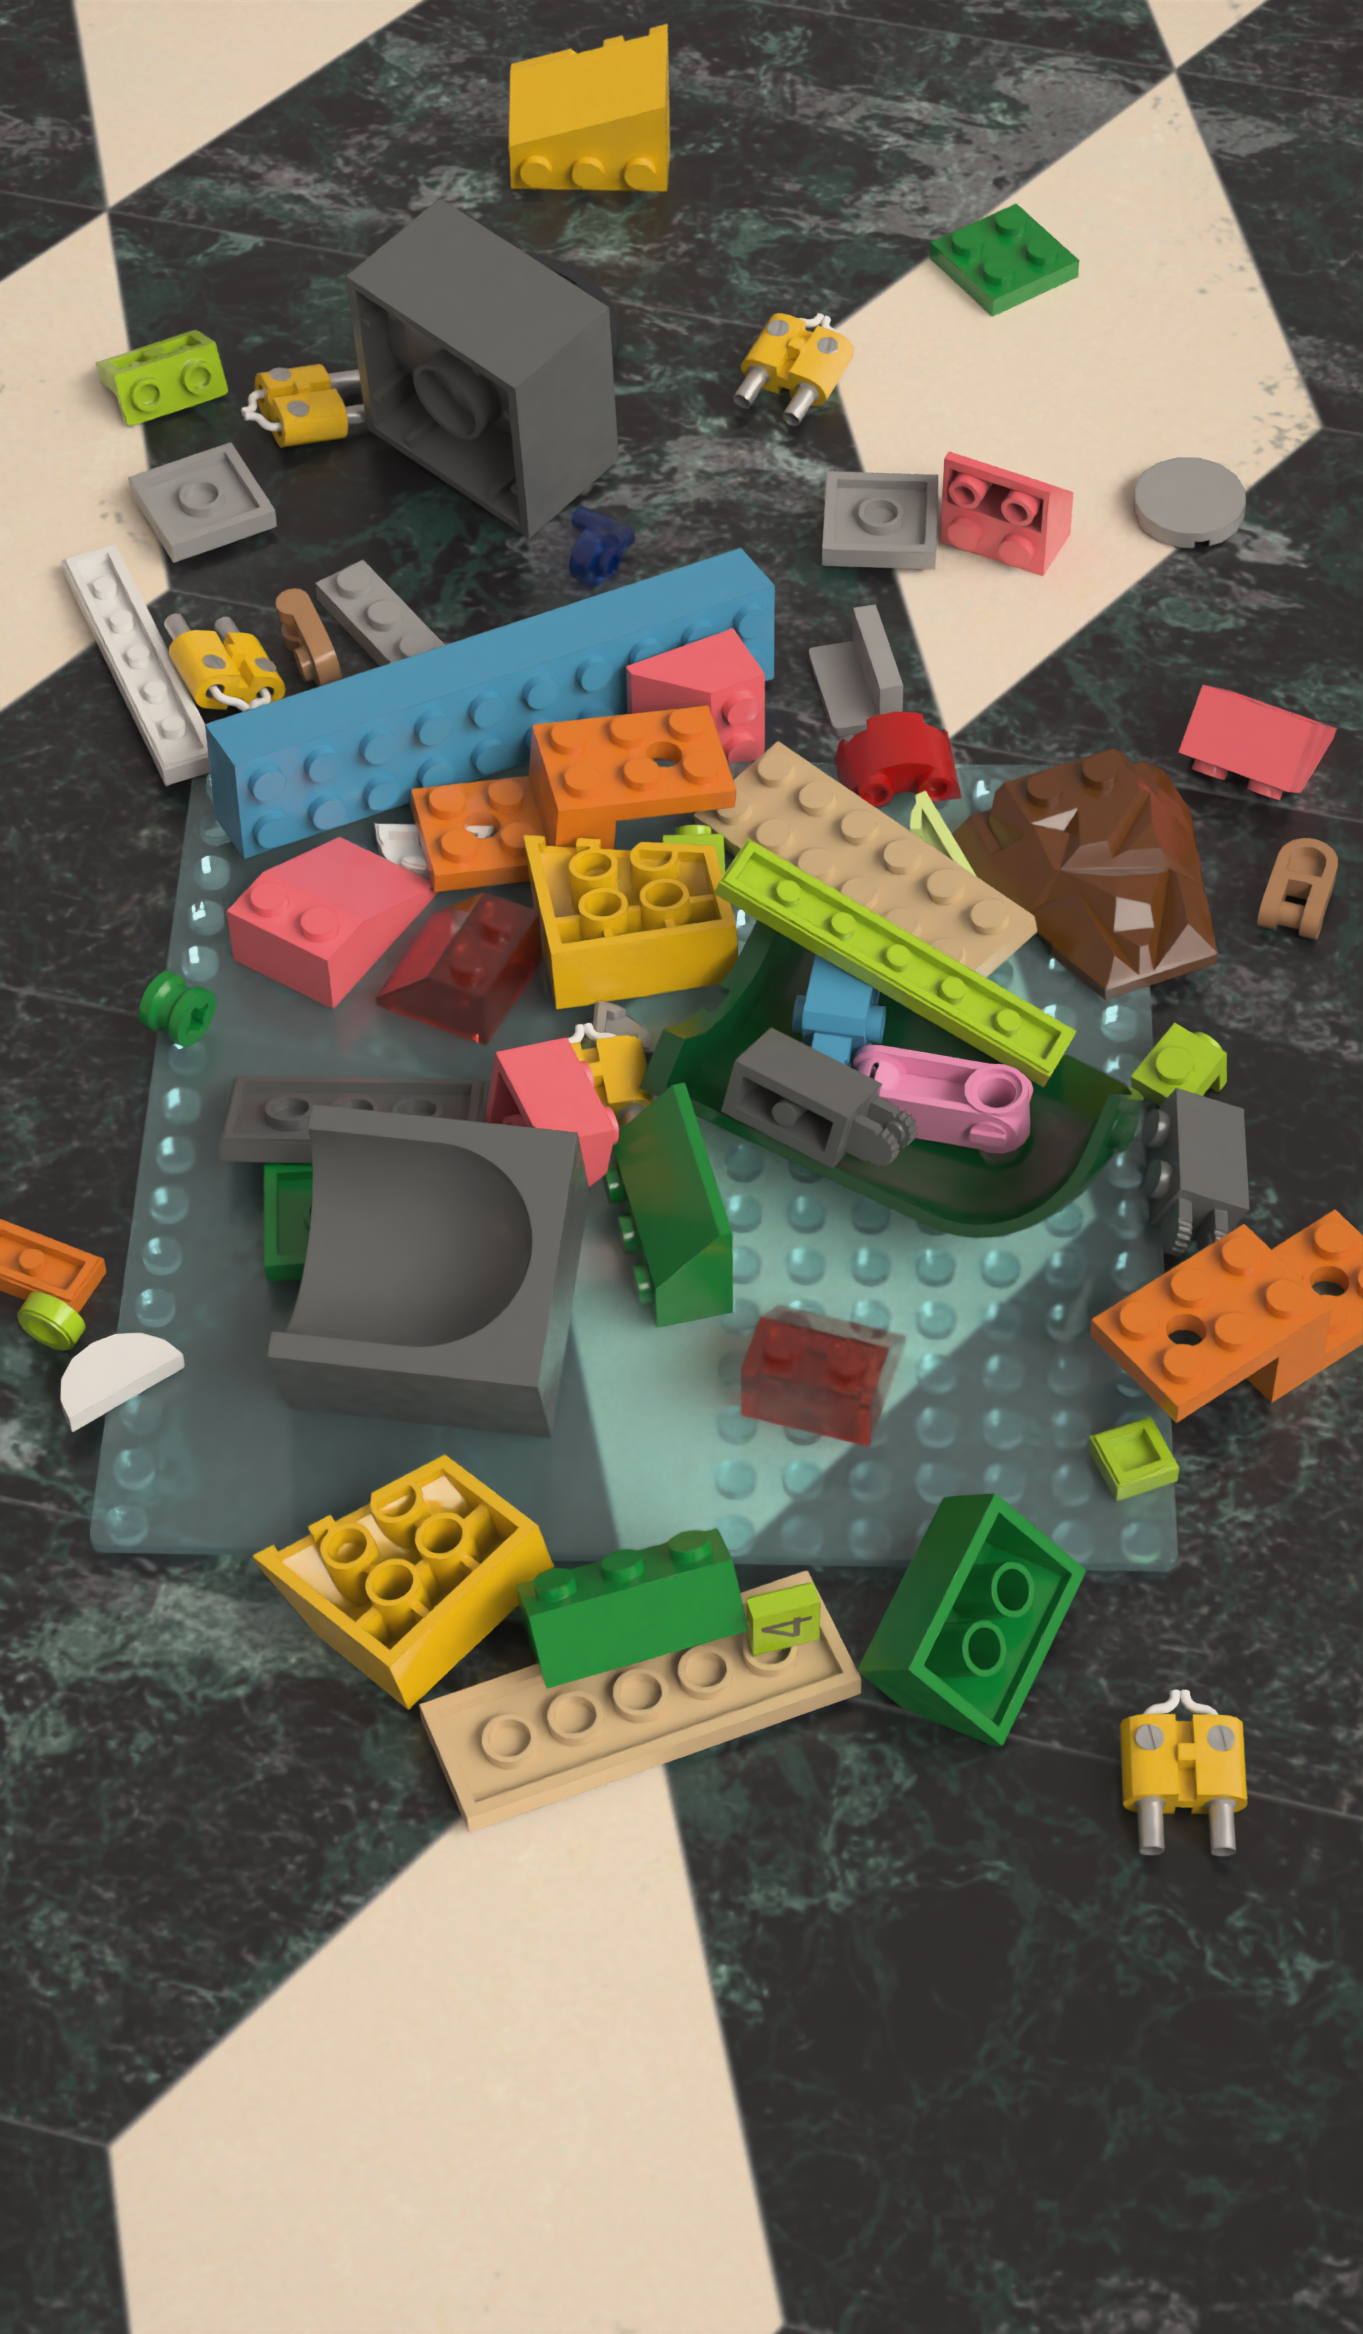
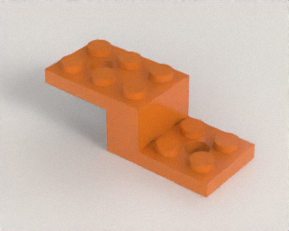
[410,705,737,892]
[1090,1210,1363,1423]

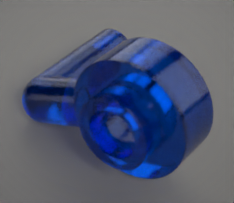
[569,505,636,587]

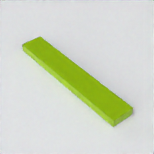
[714,838,1077,1088]

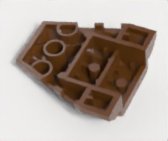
[952,748,1218,1000]

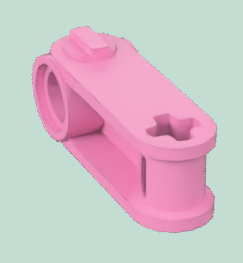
[852,1045,1033,1153]

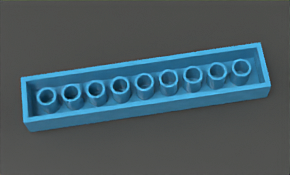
[205,548,775,859]

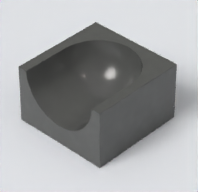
[346,198,619,539]
[267,1104,590,1439]

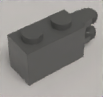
[721,1028,918,1169]
[1141,1088,1250,1256]

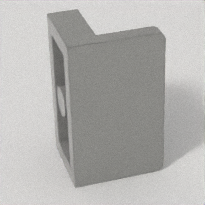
[808,604,903,737]

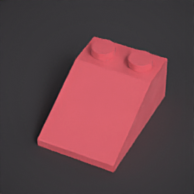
[227,837,439,1009]

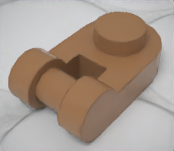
[275,588,342,687]
[1257,838,1338,940]

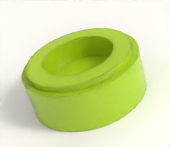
[17,1292,86,1351]

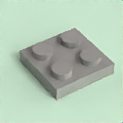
[128,442,277,563]
[822,471,939,569]

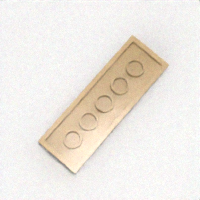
[693,741,1038,978]
[419,1570,862,1833]

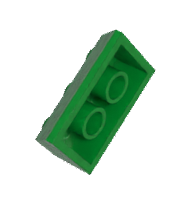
[602,1083,733,1328]
[857,1493,1087,1746]
[516,1528,748,1689]

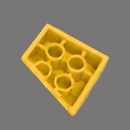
[509,24,670,192]
[523,835,738,1010]
[252,1454,554,1710]

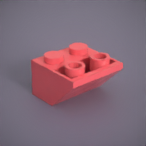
[940,451,1074,576]

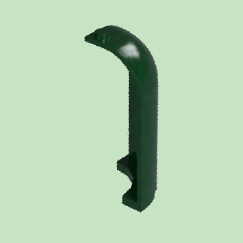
[639,920,1144,1238]

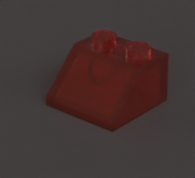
[376,892,543,1046]
[741,1305,906,1447]

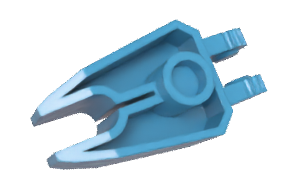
[792,954,886,1068]

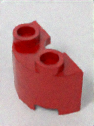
[834,711,962,808]

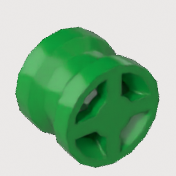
[138,971,216,1047]

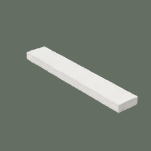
[62,545,210,786]

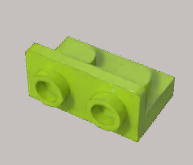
[95,330,228,426]

